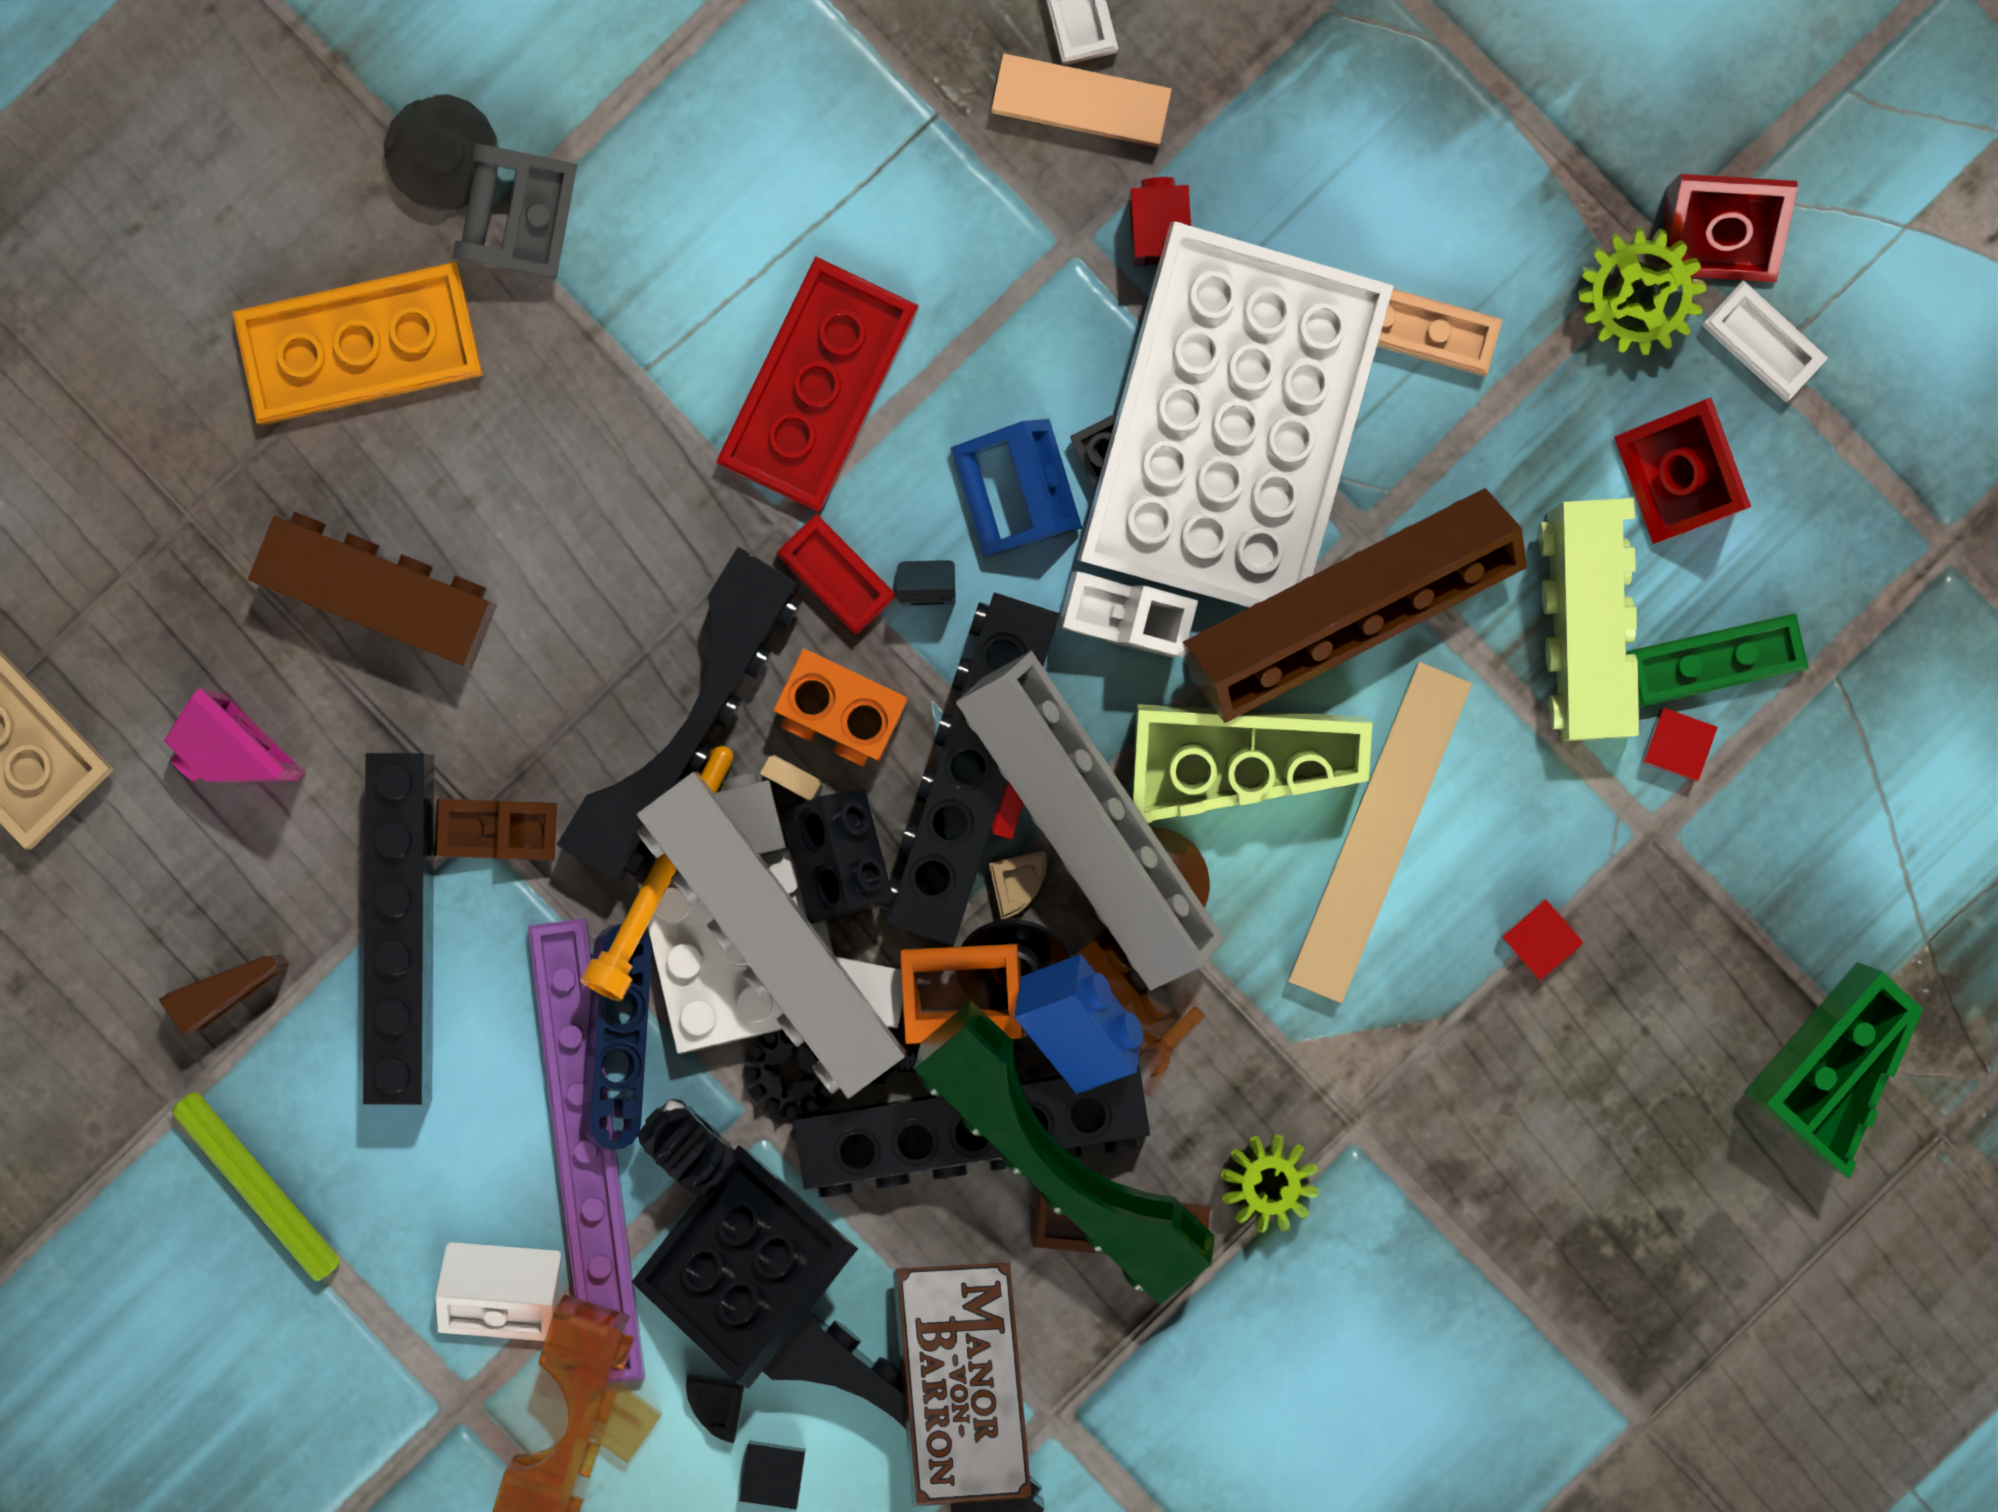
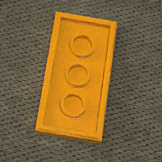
[232,261,484,426]

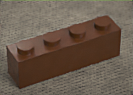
[248,512,497,669]

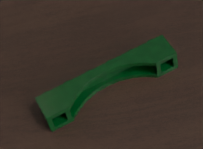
[914,1000,1215,1305]

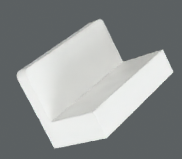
[435,1242,561,1342]

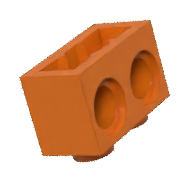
[773,648,910,767]

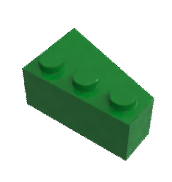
[1744,962,1923,1179]

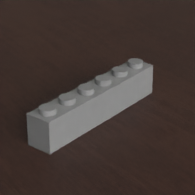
[956,650,1225,991]
[636,771,906,1099]

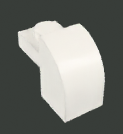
[1058,571,1198,657]

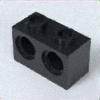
[780,788,894,924]

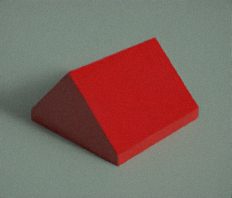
[1662,174,1798,282]
[1614,398,1751,544]

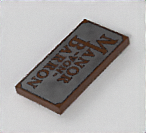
[893,1262,1032,1507]

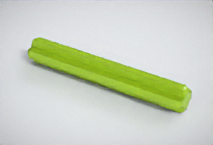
[172,1092,340,1281]

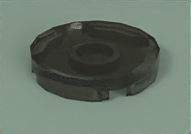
[383,94,499,211]

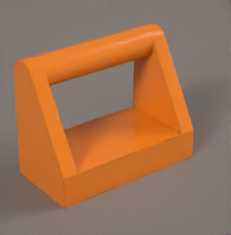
[901,944,1026,1044]

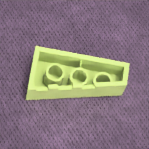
[1538,498,1639,741]
[1132,704,1373,823]

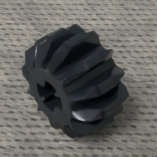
[637,1099,737,1196]

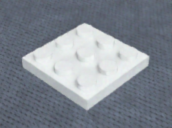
[638,848,834,1055]

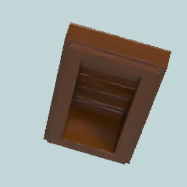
[159,955,289,1035]

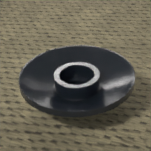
[957,919,1071,1009]

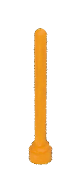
[580,746,734,1001]

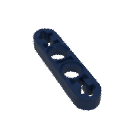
[582,924,652,1150]

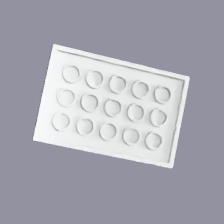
[1077,221,1394,608]

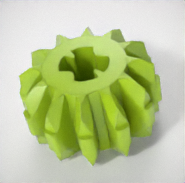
[1220,1134,1319,1233]

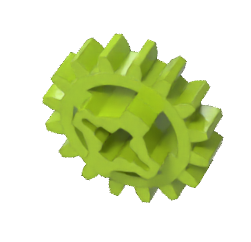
[1578,226,1706,355]

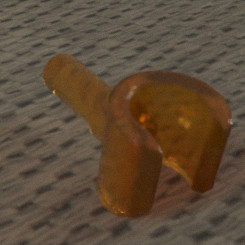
[1138,1006,1205,1077]

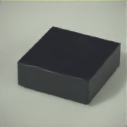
[739,1441,806,1510]

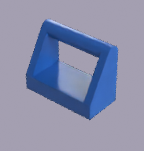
[950,419,1082,558]

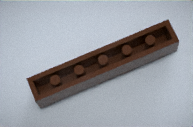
[1183,488,1527,723]

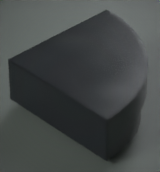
[686,1373,744,1443]

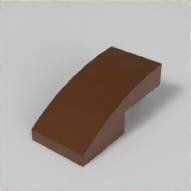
[434,799,557,861]

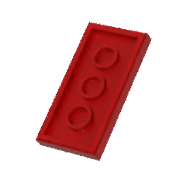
[716,256,919,514]

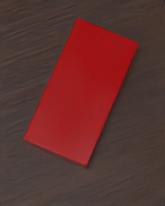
[776,513,897,636]

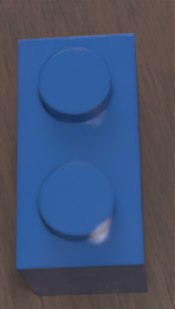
[1014,954,1143,1094]

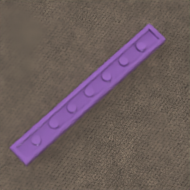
[528,918,646,1386]

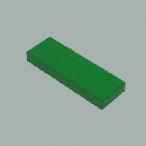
[1626,613,1809,708]

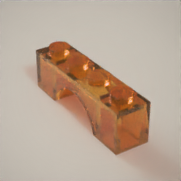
[492,1294,635,1512]

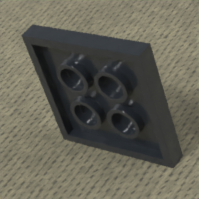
[632,1145,858,1389]

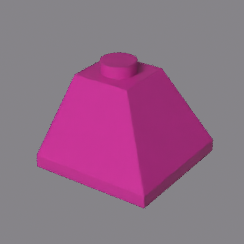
[164,688,306,783]

